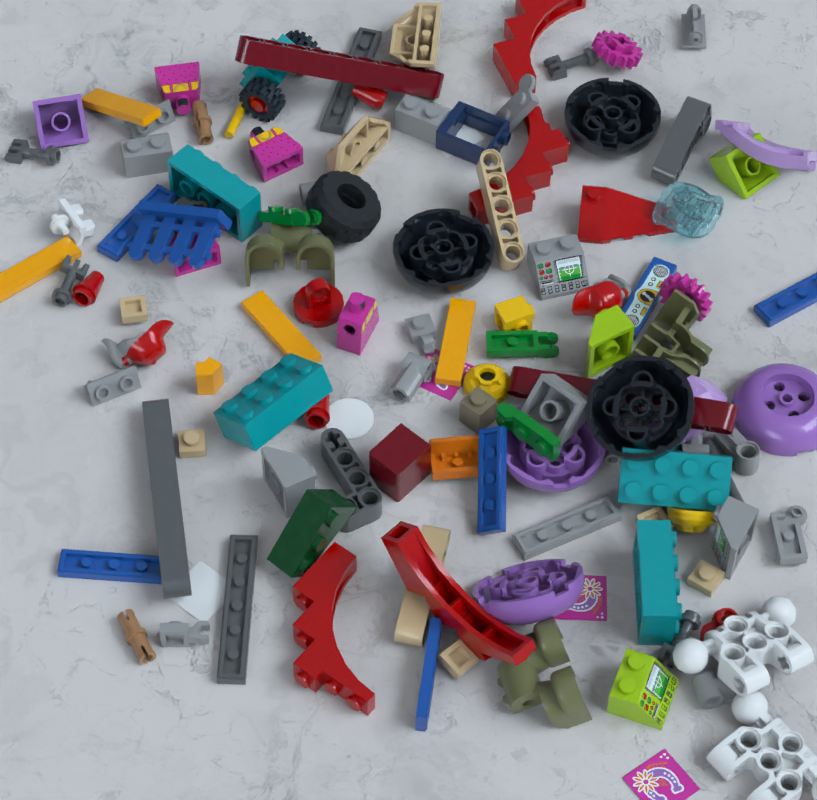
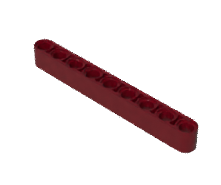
[235,35,444,99]
[506,366,738,435]

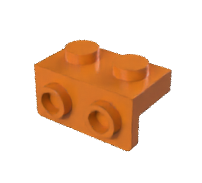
[429,435,479,481]

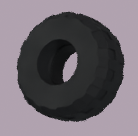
[306,171,381,243]

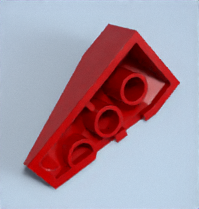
[578,185,679,244]

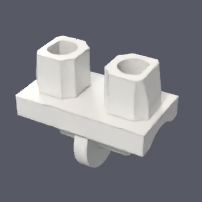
[50,198,95,246]

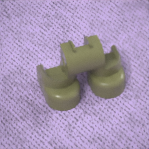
[245,223,335,287]
[628,289,713,378]
[497,617,592,729]

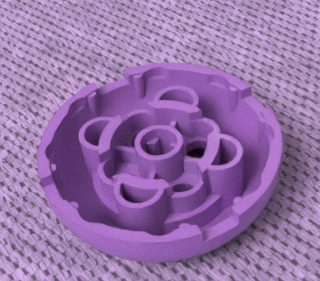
[732,363,817,456]
[507,403,606,493]
[472,559,584,625]

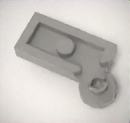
[495,74,539,132]
[769,505,808,565]

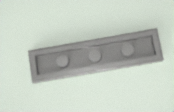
[512,495,621,561]

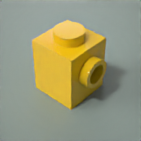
[494,295,535,331]

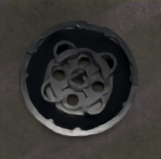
[564,78,661,158]
[393,208,494,295]
[586,355,695,461]

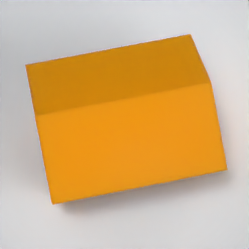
[196,357,224,395]

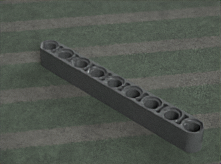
[142,399,192,599]

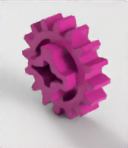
[592,30,643,69]
[658,272,713,323]

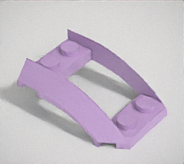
[715,120,817,171]

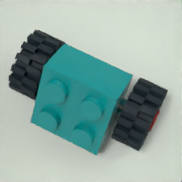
[239,30,321,122]

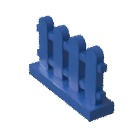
[127,200,233,270]

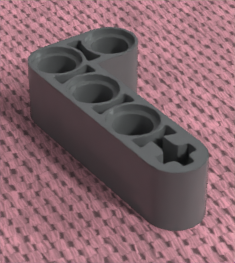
[651,96,712,186]
[320,428,382,533]

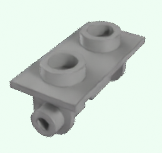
[681,4,706,49]
[124,99,176,138]
[84,365,142,407]

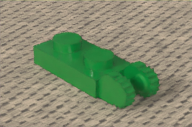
[258,205,322,227]
[486,330,559,358]
[496,402,561,462]

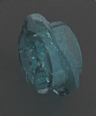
[652,182,724,238]

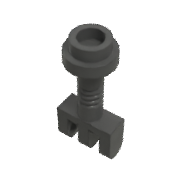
[543,47,598,81]
[4,139,61,165]
[52,255,90,307]
[657,610,701,672]

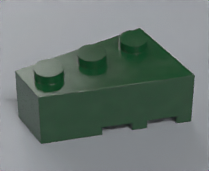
[267,489,357,578]

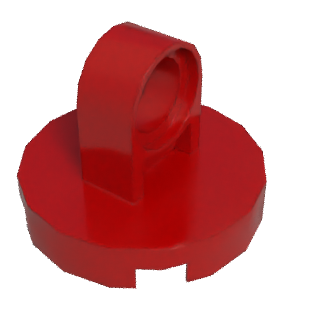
[293,278,344,328]

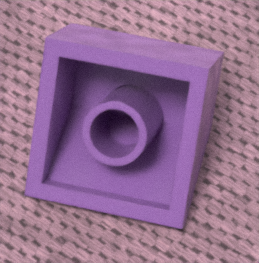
[32,94,89,149]

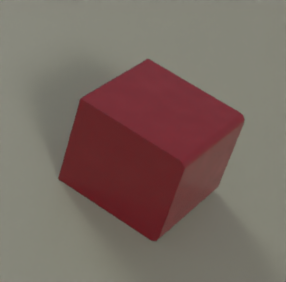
[369,423,431,502]

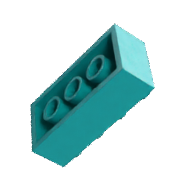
[167,144,262,243]
[213,353,333,451]
[617,447,733,511]
[632,520,682,645]

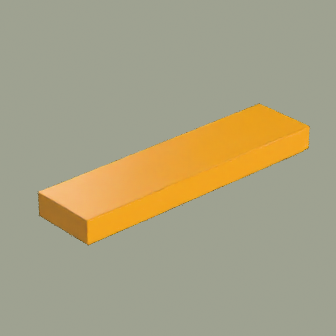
[82,88,162,127]
[0,236,82,303]
[241,290,322,363]
[435,298,476,387]

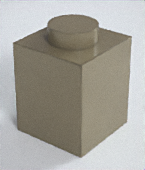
[459,386,497,435]

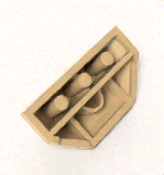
[389,2,442,70]
[325,115,390,176]

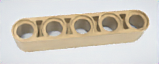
[476,149,524,271]
[394,525,451,647]

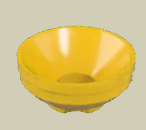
[463,363,510,404]
[667,507,716,533]

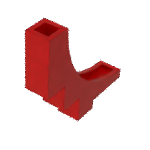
[493,0,586,96]
[468,106,571,225]
[381,521,537,666]
[292,542,375,716]

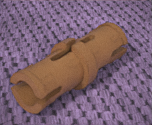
[191,100,214,145]
[117,609,156,664]

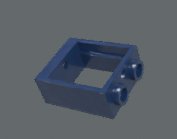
[435,101,512,166]

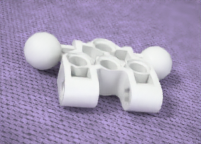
[672,596,814,697]
[706,690,817,800]

